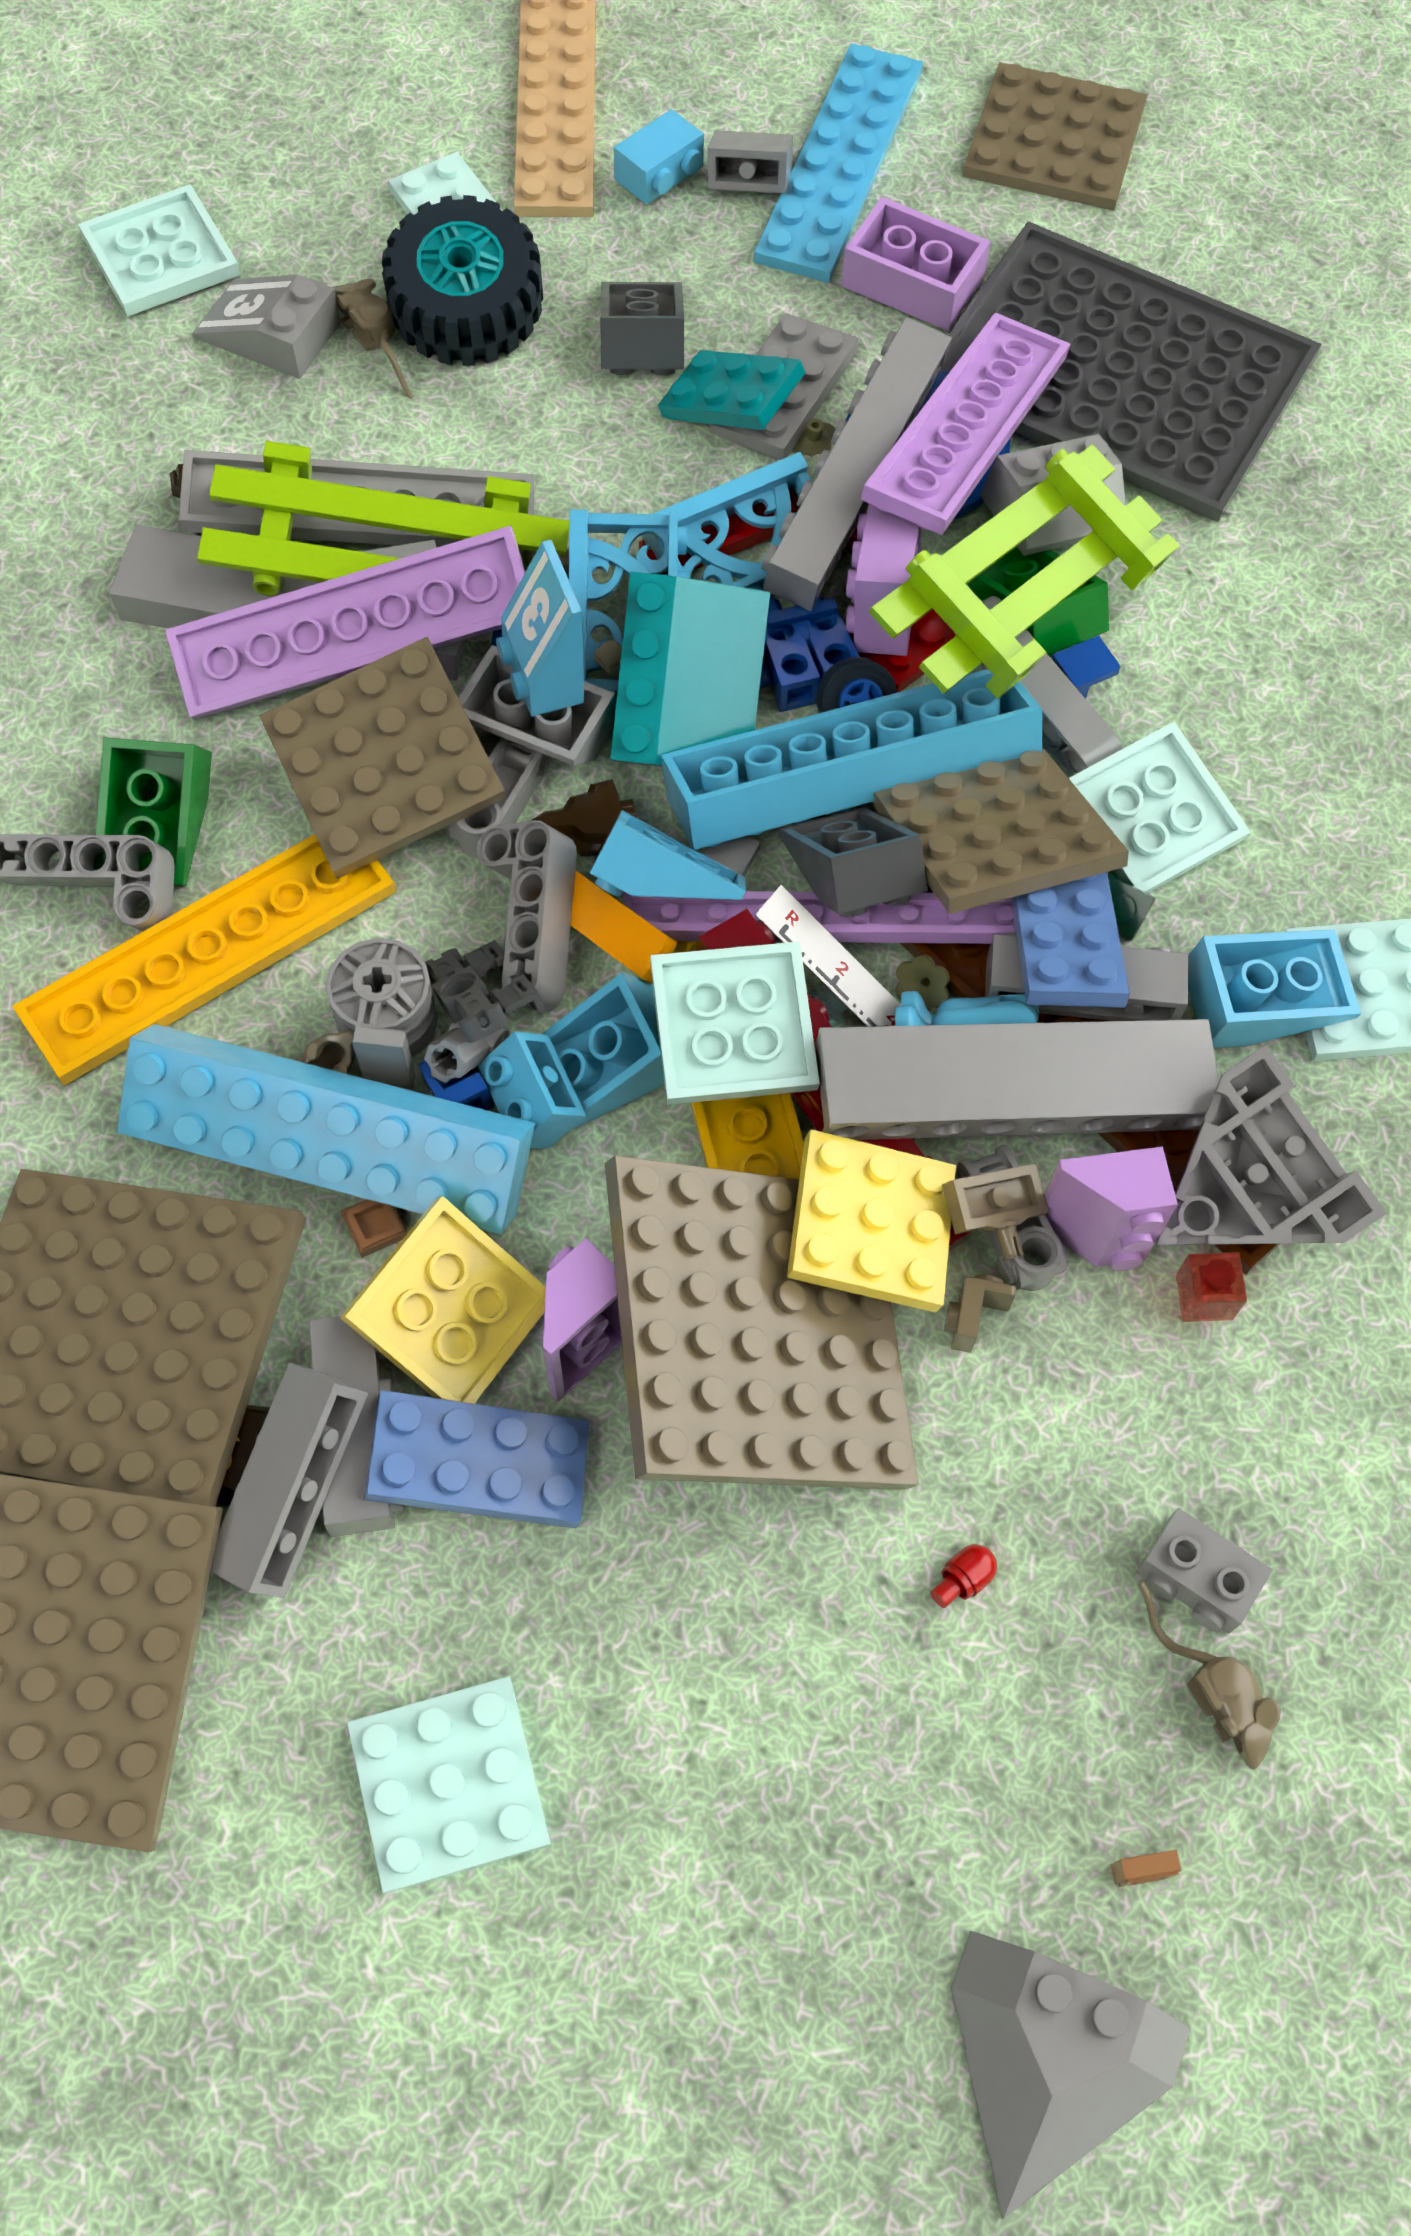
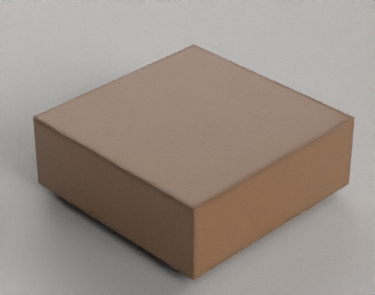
[341,1199,407,1258]
[1110,1850,1182,1887]

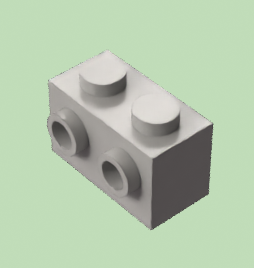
[708,130,793,194]
[1136,1508,1273,1633]

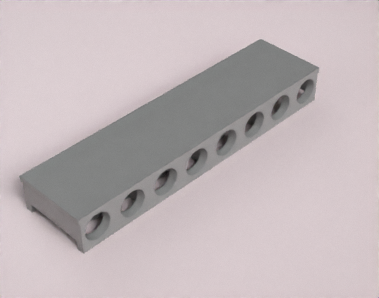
[108,524,467,681]
[814,1019,1219,1140]

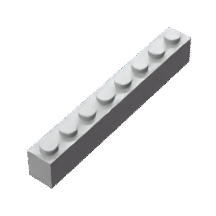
[761,317,952,611]

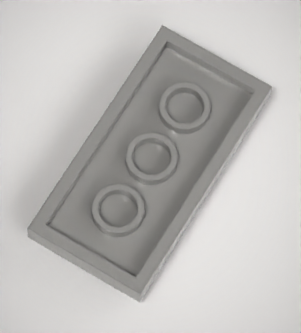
[709,313,858,460]

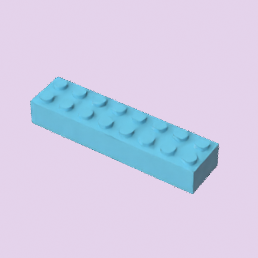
[661,669,1042,850]
[117,1024,535,1235]

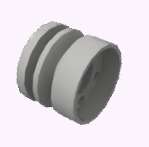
[325,938,438,1057]

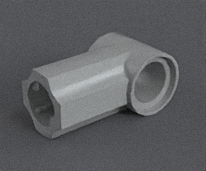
[424,1017,510,1083]

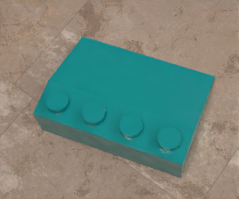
[610,571,770,767]

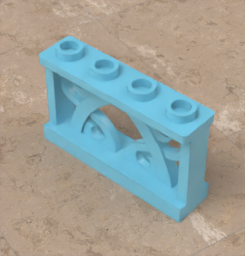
[641,452,844,591]
[569,509,687,698]

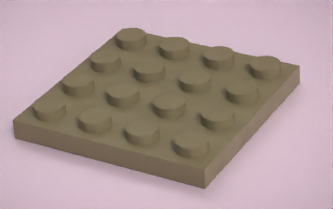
[962,62,1148,211]
[259,637,507,879]
[874,749,1129,914]

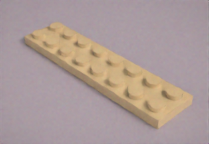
[514,0,596,217]

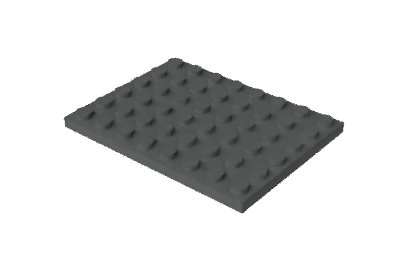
[941,221,1322,522]

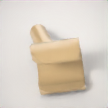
[594,640,622,673]

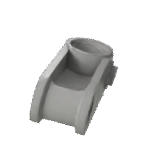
[446,737,551,858]
[957,1145,1070,1291]

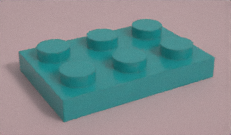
[657,350,805,430]

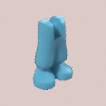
[895,990,1039,1026]

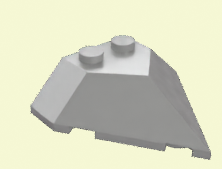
[1155,1044,1387,1245]
[951,1931,1190,2219]

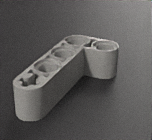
[476,820,577,1013]
[0,834,175,931]

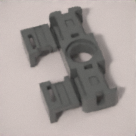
[425,940,546,1043]

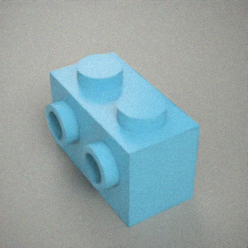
[614,109,704,205]
[478,1031,586,1149]

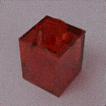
[1176,1252,1247,1322]

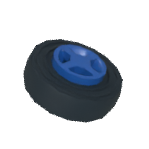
[816,657,897,713]

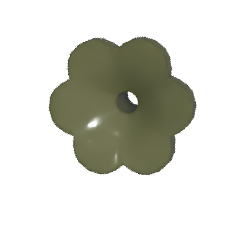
[792,418,835,457]
[895,954,950,1011]

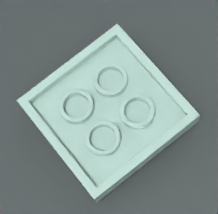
[78,184,241,317]
[1069,722,1251,893]
[1285,918,1411,1061]
[650,941,820,1105]
[347,1676,551,1895]

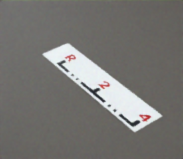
[755,885,901,1027]

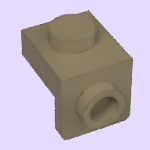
[944,1275,1016,1353]

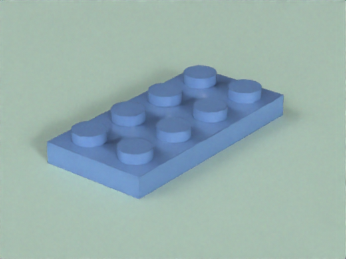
[1011,872,1130,1008]
[364,1390,589,1529]

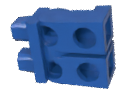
[763,594,860,713]

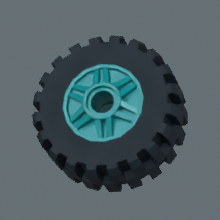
[382,195,543,366]

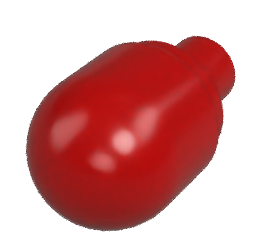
[930,1544,997,1608]

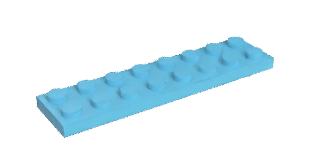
[754,43,923,283]

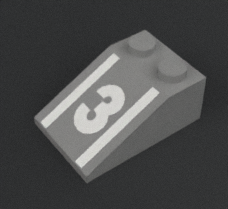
[192,274,341,379]

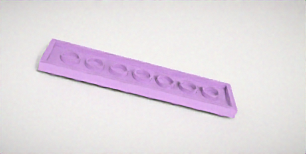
[860,312,1070,535]
[165,526,525,720]

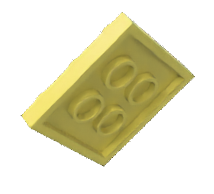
[787,1129,956,1313]
[340,1196,546,1404]

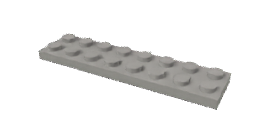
[178,450,534,554]

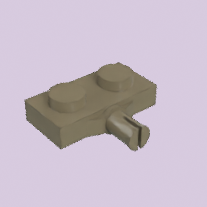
[942,1163,1049,1261]

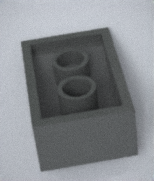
[600,282,684,375]
[778,807,928,917]

